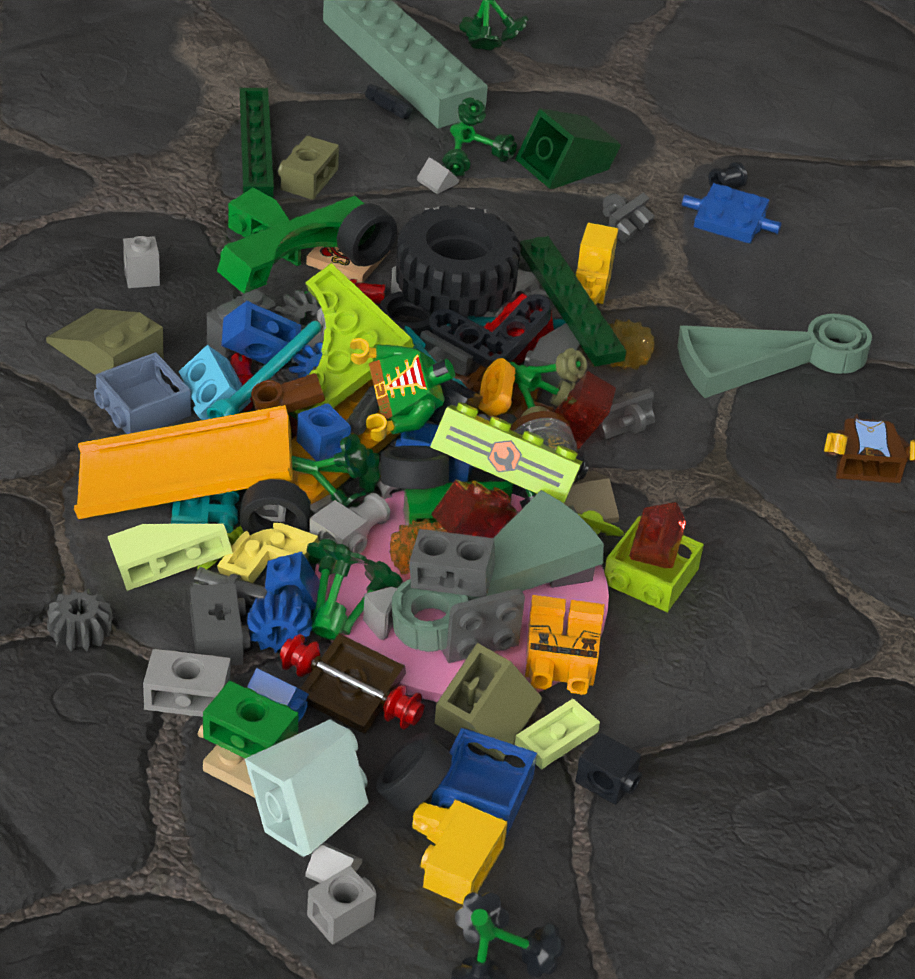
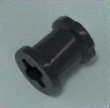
[708,161,748,188]

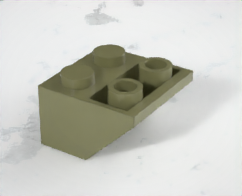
[435,643,542,762]

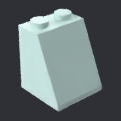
[245,720,368,857]

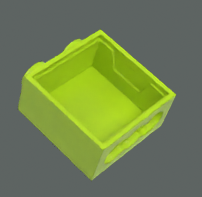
[604,516,704,613]

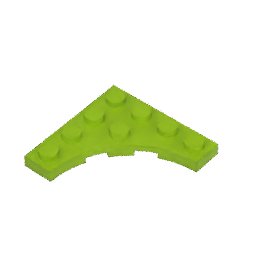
[292,263,414,418]

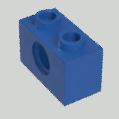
[221,301,301,364]

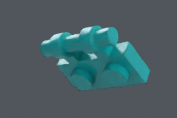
[171,490,240,533]

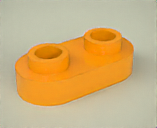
[478,358,515,417]

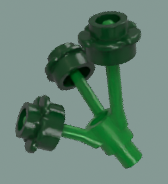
[442,97,517,176]

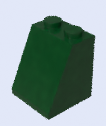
[515,108,622,189]

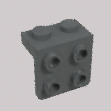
[433,589,525,663]

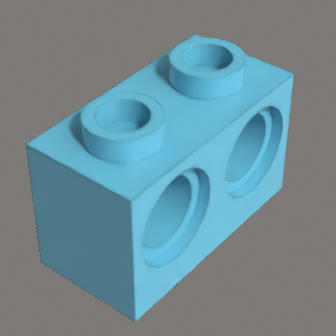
[178,345,251,420]

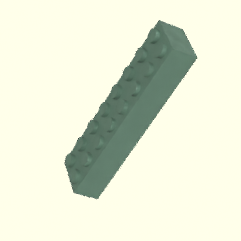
[323,0,488,129]

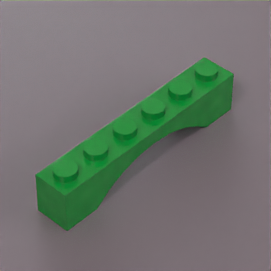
[217,196,376,294]

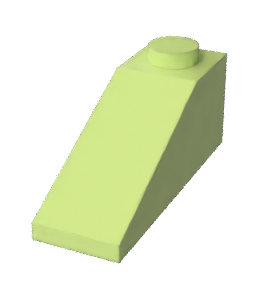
[107,524,233,591]

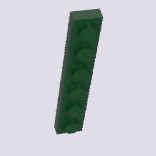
[239,88,274,197]
[520,236,626,367]

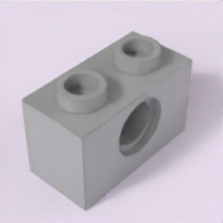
[143,649,230,717]

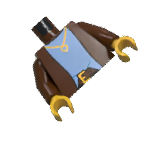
[823,412,915,483]

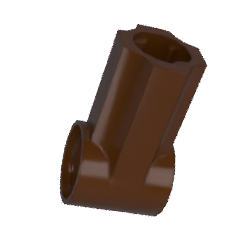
[251,373,325,415]

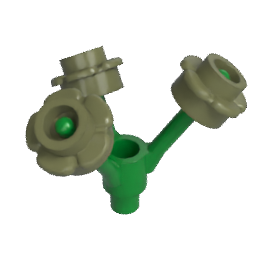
[510,348,587,417]

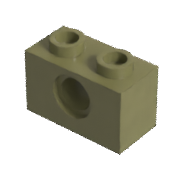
[278,136,339,200]

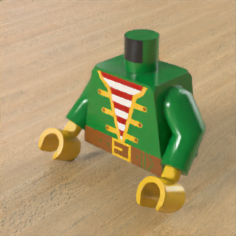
[350,338,455,441]

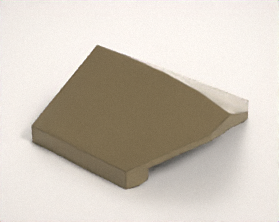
[564,470,619,523]

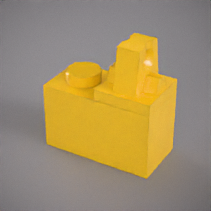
[575,222,619,305]
[412,800,508,905]

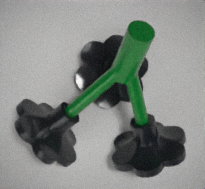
[451,892,565,979]

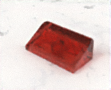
[629,502,686,568]

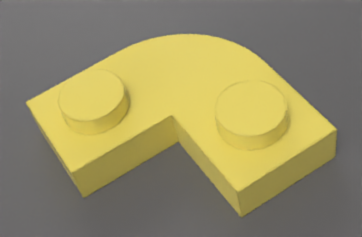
[217,523,319,583]

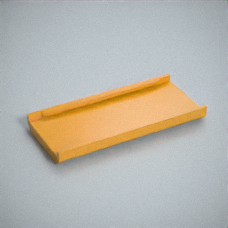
[74,405,293,519]

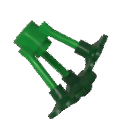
[306,539,403,640]

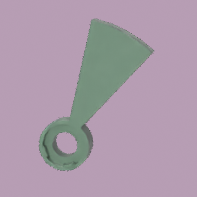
[677,313,872,398]
[391,490,604,652]

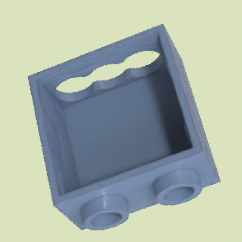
[94,352,191,434]

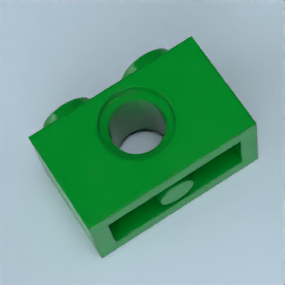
[203,680,299,758]

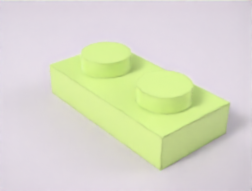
[515,699,600,770]

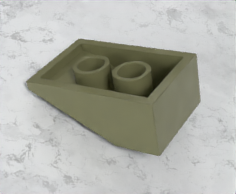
[46,309,164,375]

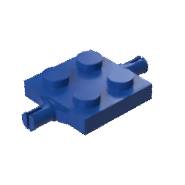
[682,183,782,244]

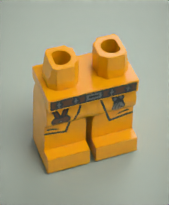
[525,595,605,695]

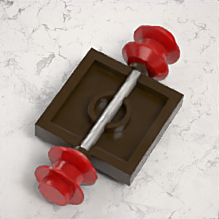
[280,633,425,734]

